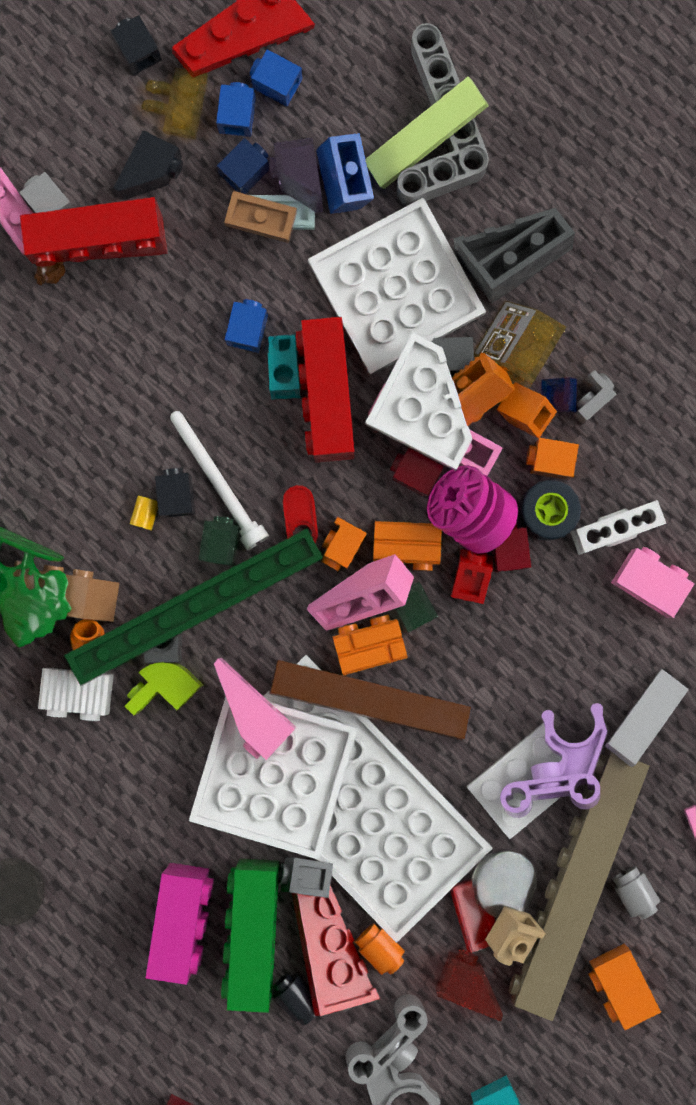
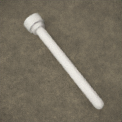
[170,411,269,550]

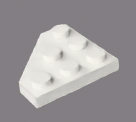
[365,332,472,471]

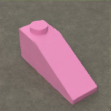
[307,554,414,631]
[214,658,296,760]

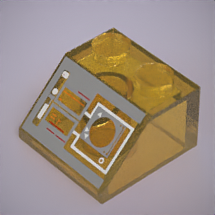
[474,300,566,388]

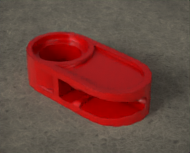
[283,485,318,544]

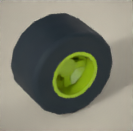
[518,480,581,541]

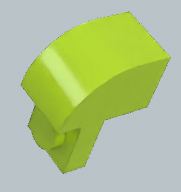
[124,662,203,715]

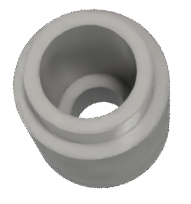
[613,866,660,920]

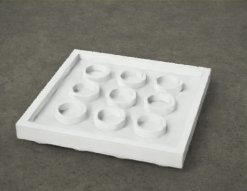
[308,198,486,376]
[189,697,358,860]

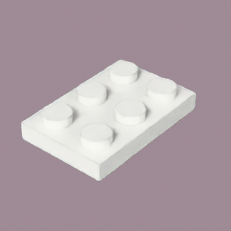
[467,723,562,839]

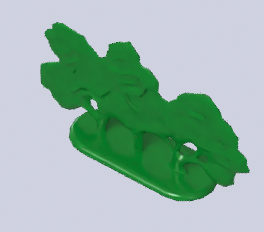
[0,527,72,648]

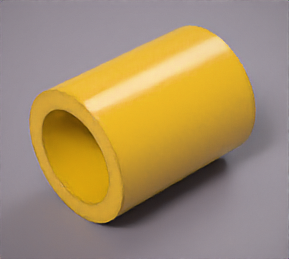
[129,496,158,531]

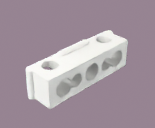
[570,500,666,555]

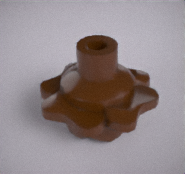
[34,262,66,286]

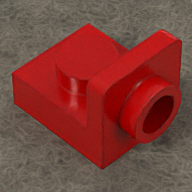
[451,549,493,604]

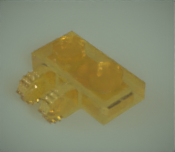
[142,68,208,140]

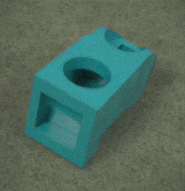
[268,335,301,400]

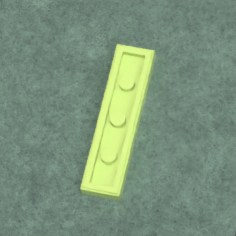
[366,77,489,189]

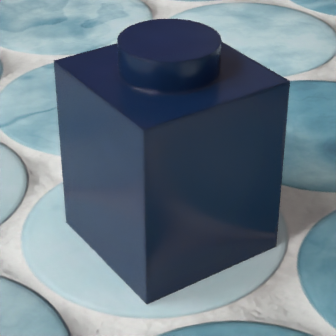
[217,138,270,194]

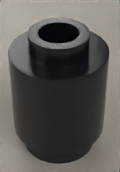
[273,973,316,1026]

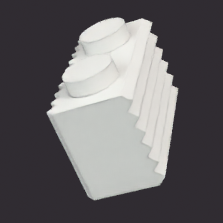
[38,668,114,721]

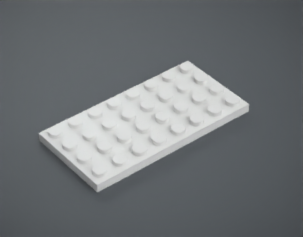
[264,655,493,943]

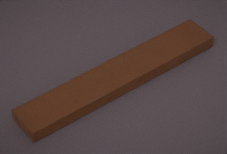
[269,660,471,740]

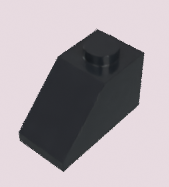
[113,130,183,200]

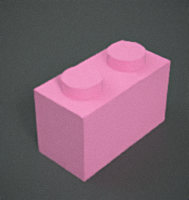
[611,547,695,618]

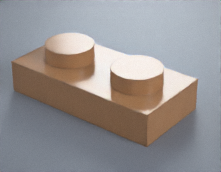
[224,191,297,243]

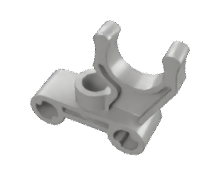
[346,994,440,1105]

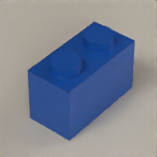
[316,133,374,214]

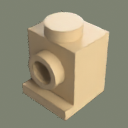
[485,906,546,966]

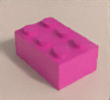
[146,863,214,985]

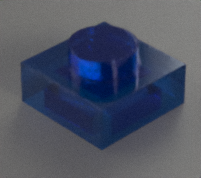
[541,377,577,413]

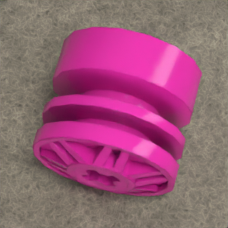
[427,465,518,554]

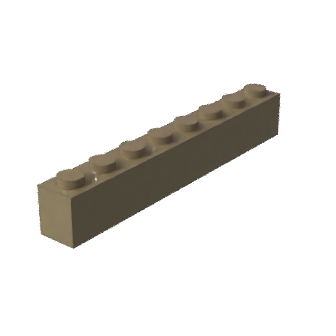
[508,748,650,1021]

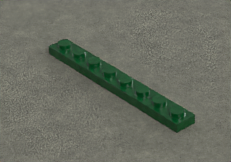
[65,529,323,686]

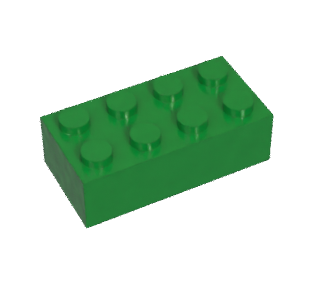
[221,858,280,1013]

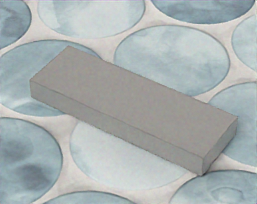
[605,669,689,767]

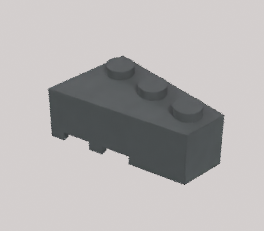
[454,208,575,304]

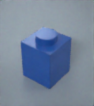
[250,49,303,107]
[216,82,256,137]
[225,299,268,353]

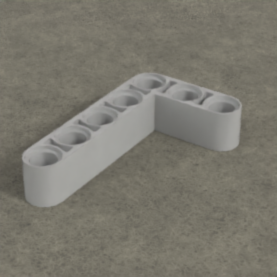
[396,23,489,205]

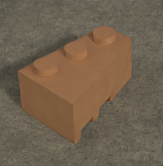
[7,561,119,622]

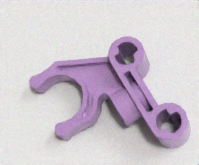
[500,703,607,818]

